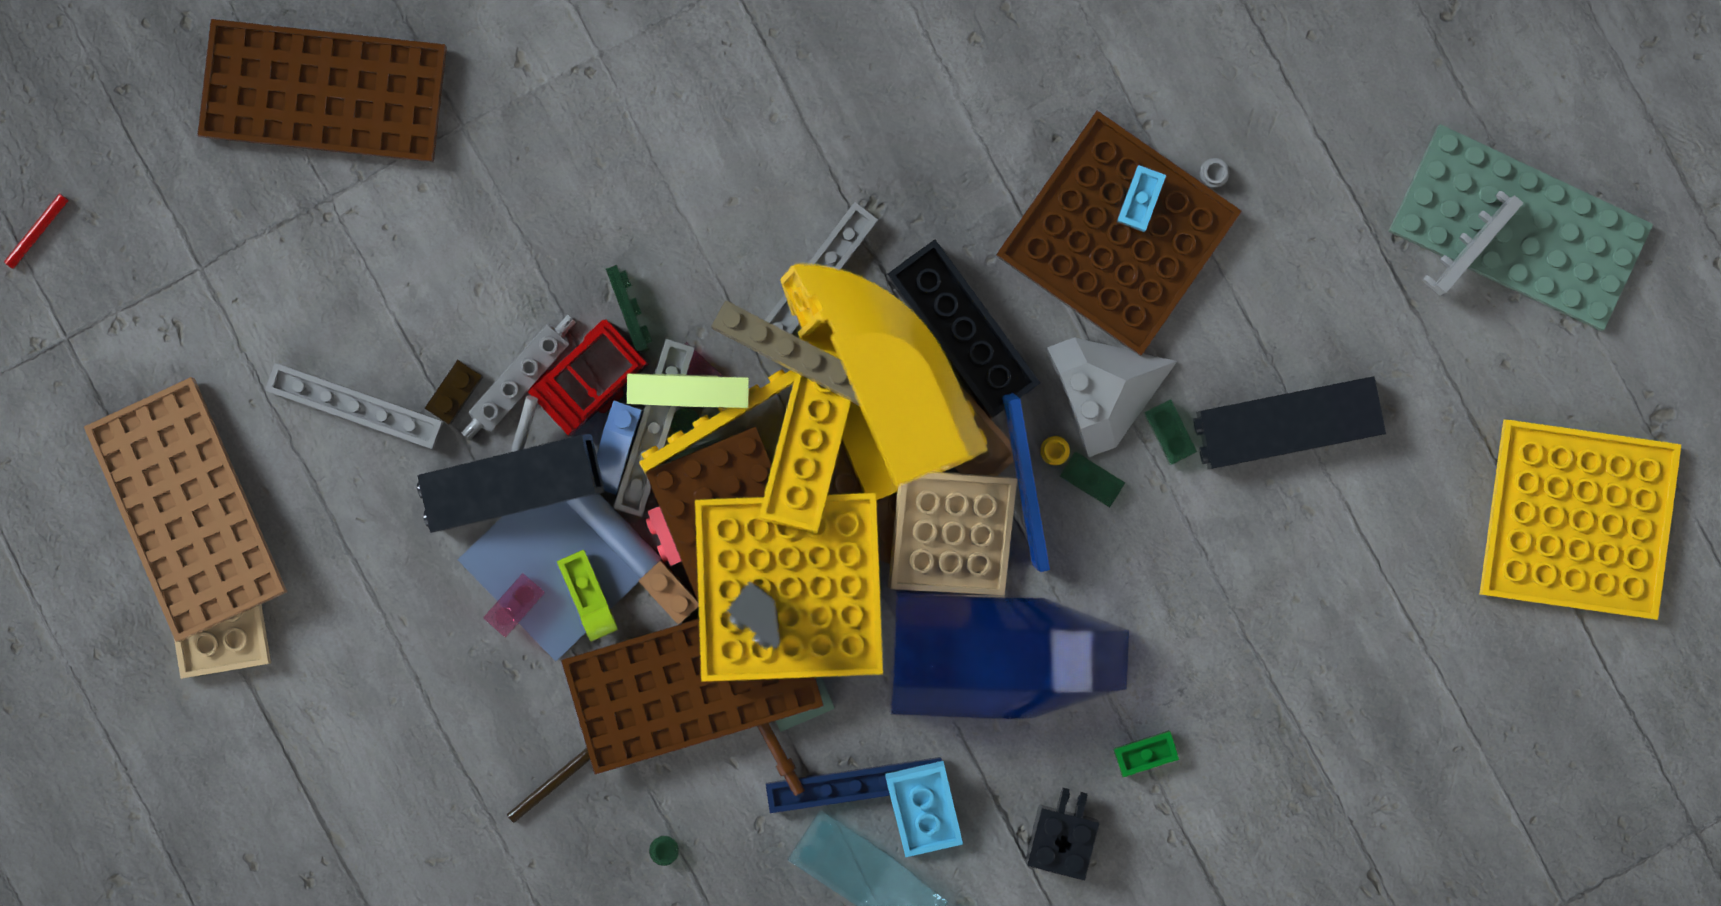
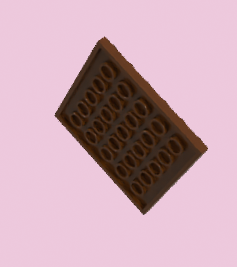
[996,110,1242,356]

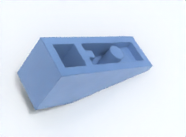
[597,401,643,495]

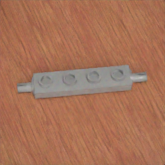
[461,314,577,441]

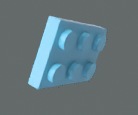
[885,761,963,858]

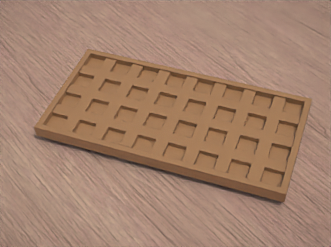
[84,377,287,642]

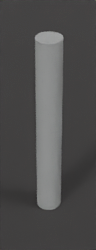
[511,396,538,452]

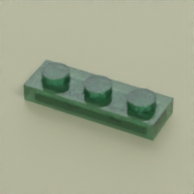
[606,265,652,354]

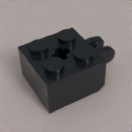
[1025,787,1099,881]

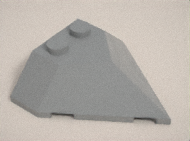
[1047,337,1177,457]

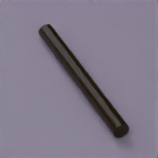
[507,748,590,823]

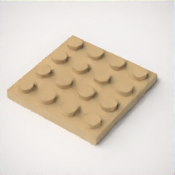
[888,472,1017,595]

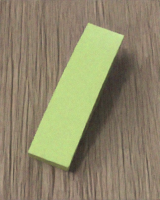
[627,374,749,408]

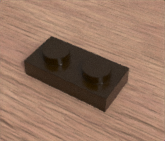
[424,360,483,425]

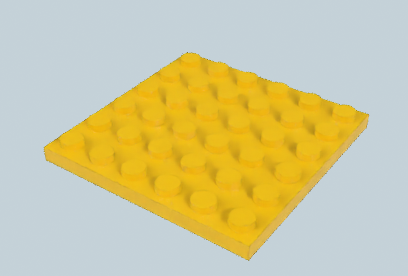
[1479,419,1682,620]
[695,493,883,681]

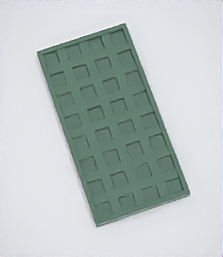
[1389,124,1653,331]

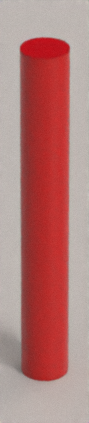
[4,193,69,269]

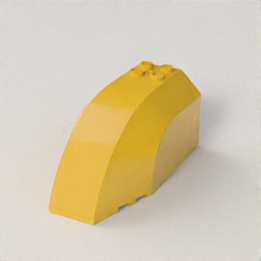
[780,263,987,501]

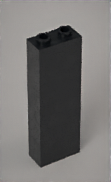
[1193,376,1386,469]
[417,434,605,533]

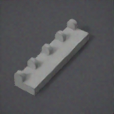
[1423,191,1523,296]

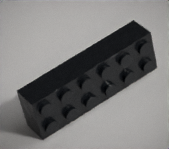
[887,239,1040,419]

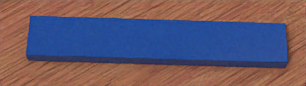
[1003,393,1050,572]

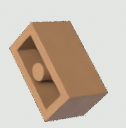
[638,560,699,625]

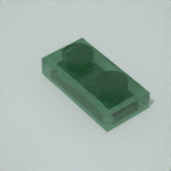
[1144,399,1197,465]
[1059,451,1125,508]

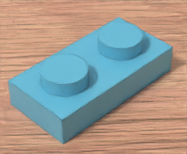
[1117,165,1166,232]

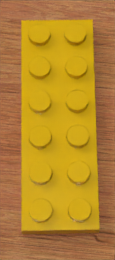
[759,349,851,534]

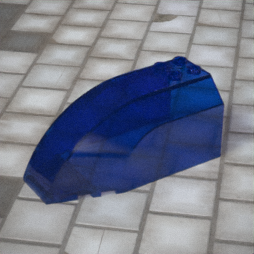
[890,590,1129,719]

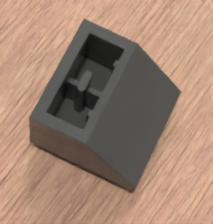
[727,581,781,649]

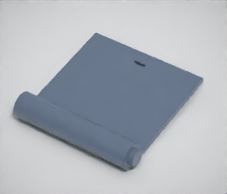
[457,493,662,661]

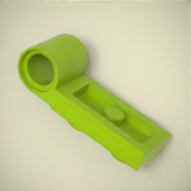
[557,550,618,642]

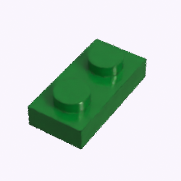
[1113,730,1179,778]

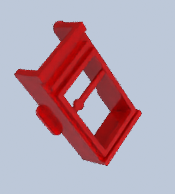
[528,319,649,436]

